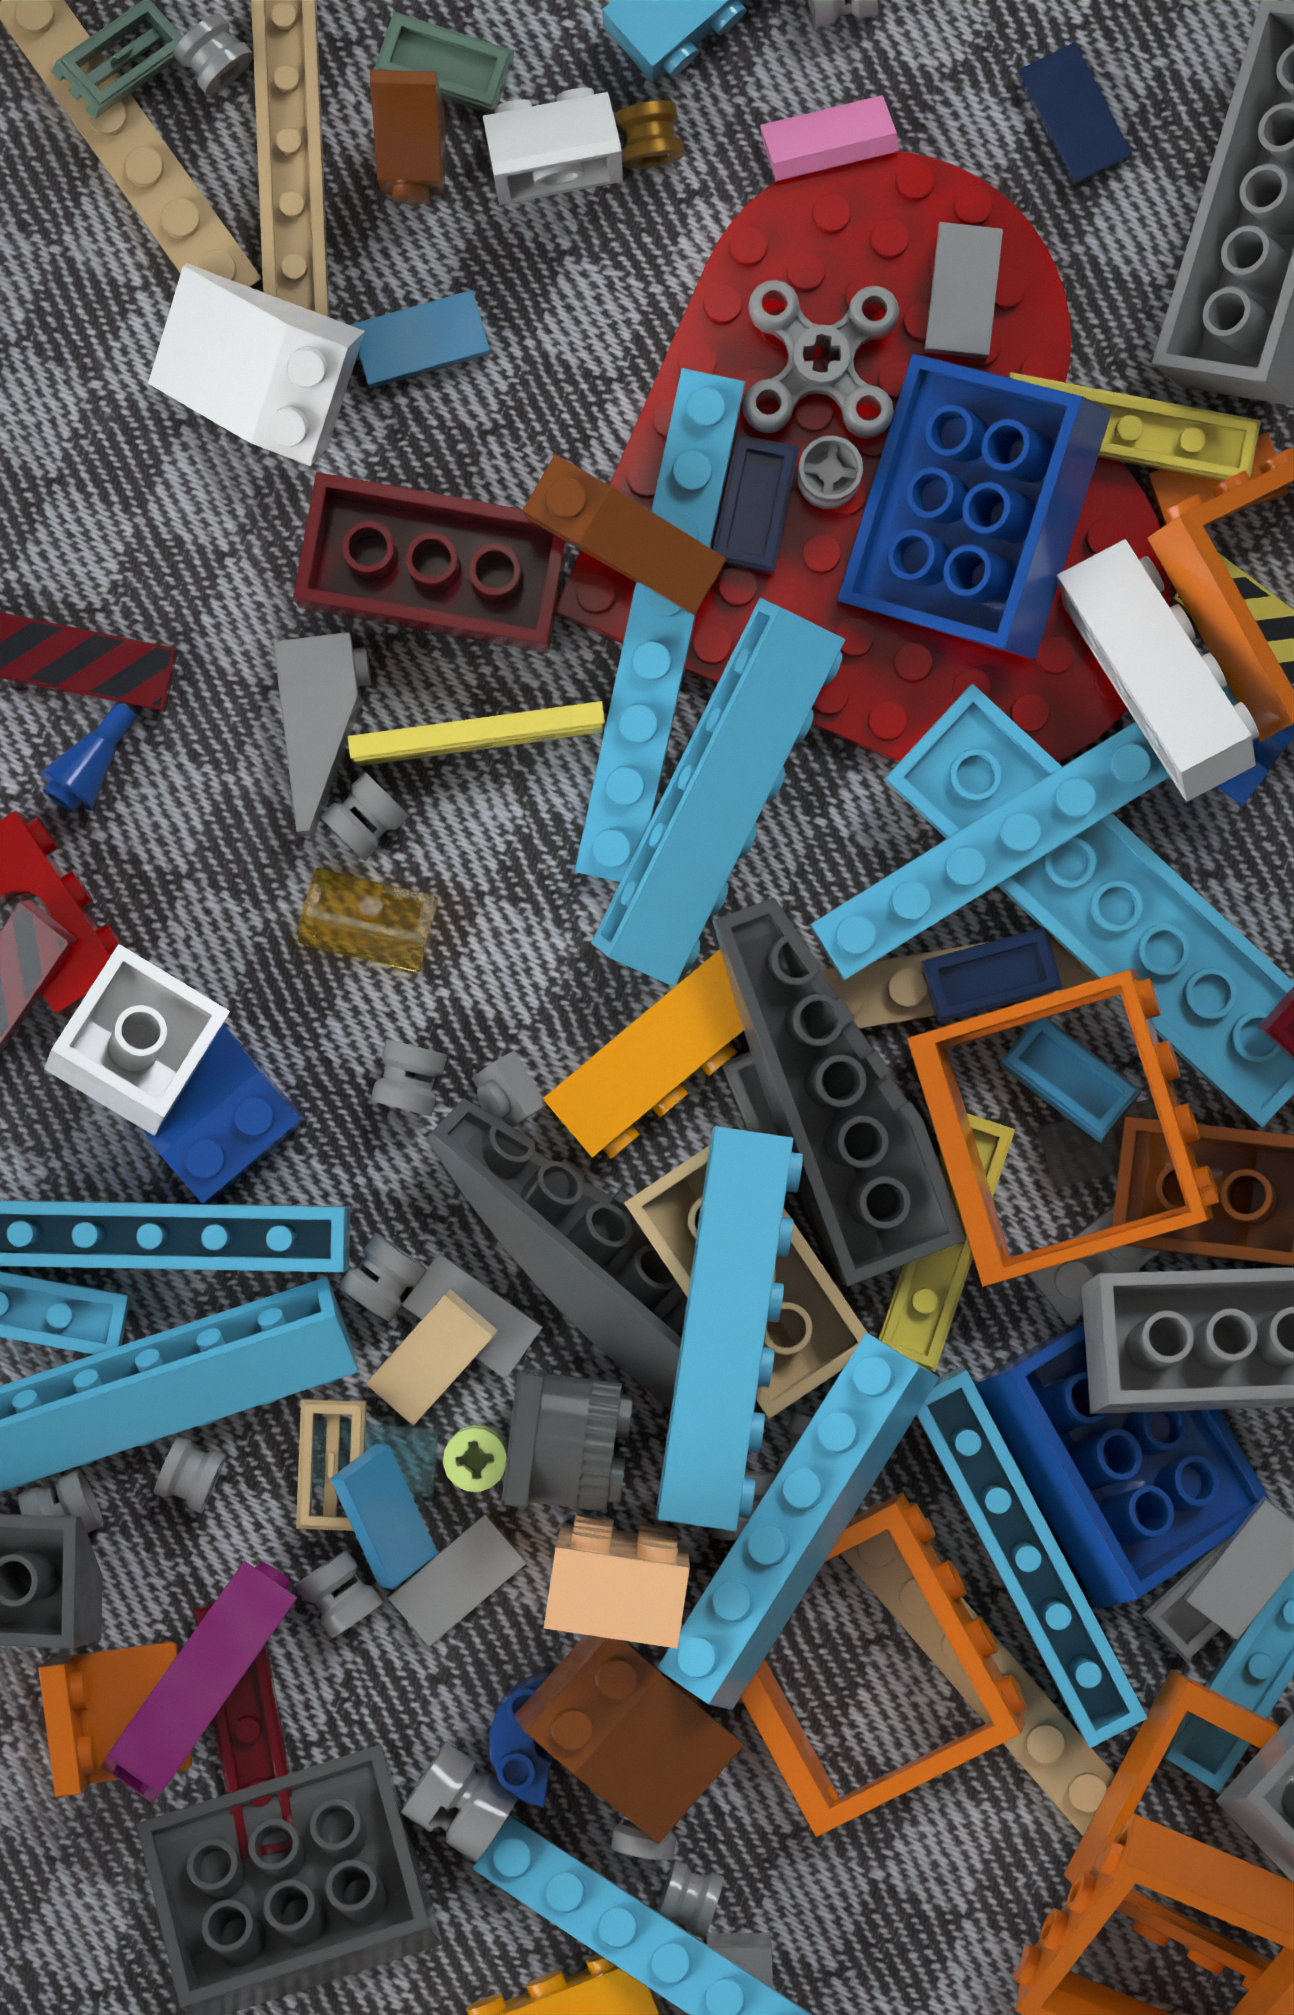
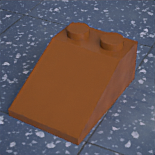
[1112,1116,1294,1268]
[514,1635,744,1844]

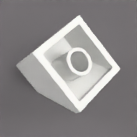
[483,88,623,205]
[44,944,230,1136]

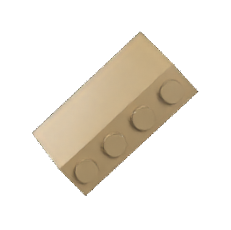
[624,1145,868,1419]

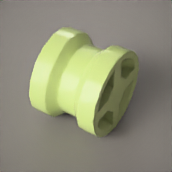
[443,1424,508,1492]

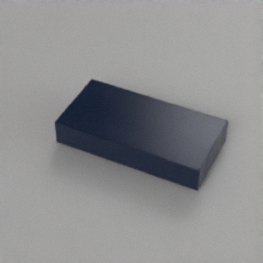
[1017,42,1132,187]
[713,434,800,575]
[921,927,1063,1023]

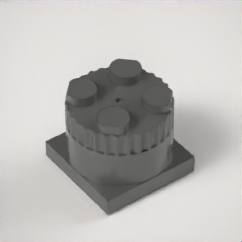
[501,1367,633,1512]

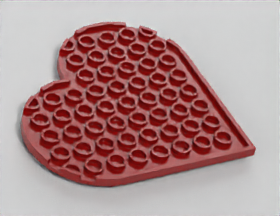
[556,151,1171,763]

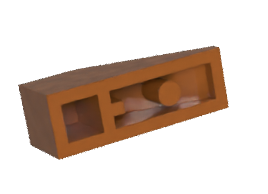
[370,70,447,205]
[522,454,727,616]

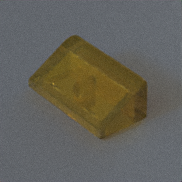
[298,868,439,972]

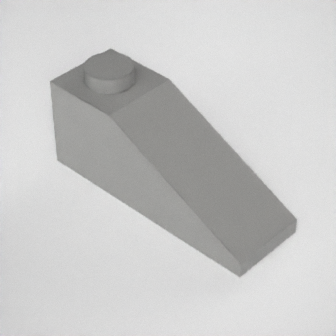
[273,632,371,837]

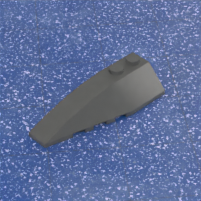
[712,898,966,1286]
[426,1098,687,1411]
[0,1513,103,1649]

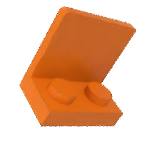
[38,1641,192,1797]

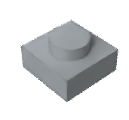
[472,1050,547,1127]

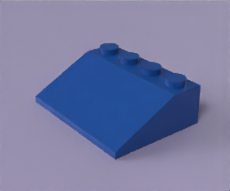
[837,353,1112,660]
[974,1319,1271,1609]

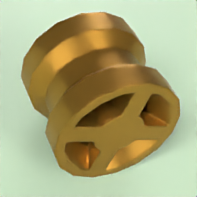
[614,100,684,169]

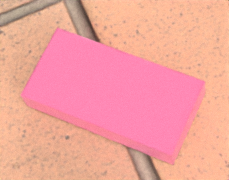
[760,95,899,181]

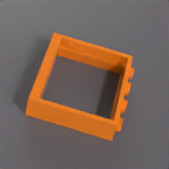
[1147,447,1294,742]
[907,969,1219,1287]
[692,1492,1028,1837]
[1063,1669,1284,1990]
[1012,1814,1294,2015]

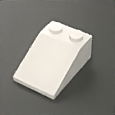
[148,263,365,466]

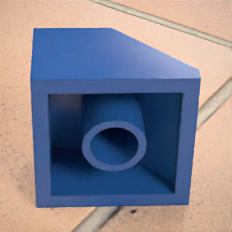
[142,1024,307,1204]

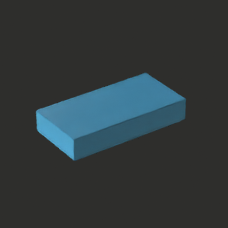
[351,290,491,389]
[1000,1018,1141,1144]
[330,1444,438,1589]

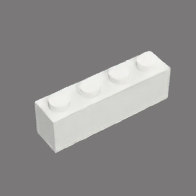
[1057,539,1259,802]

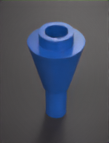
[40,702,137,813]

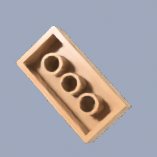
[544,1514,690,1649]

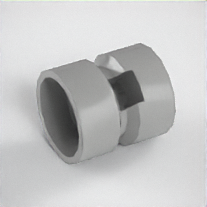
[400,1741,518,1862]

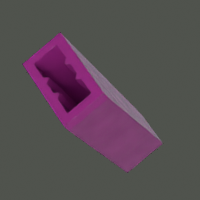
[101,1560,297,1803]

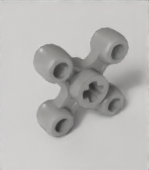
[742,280,899,439]

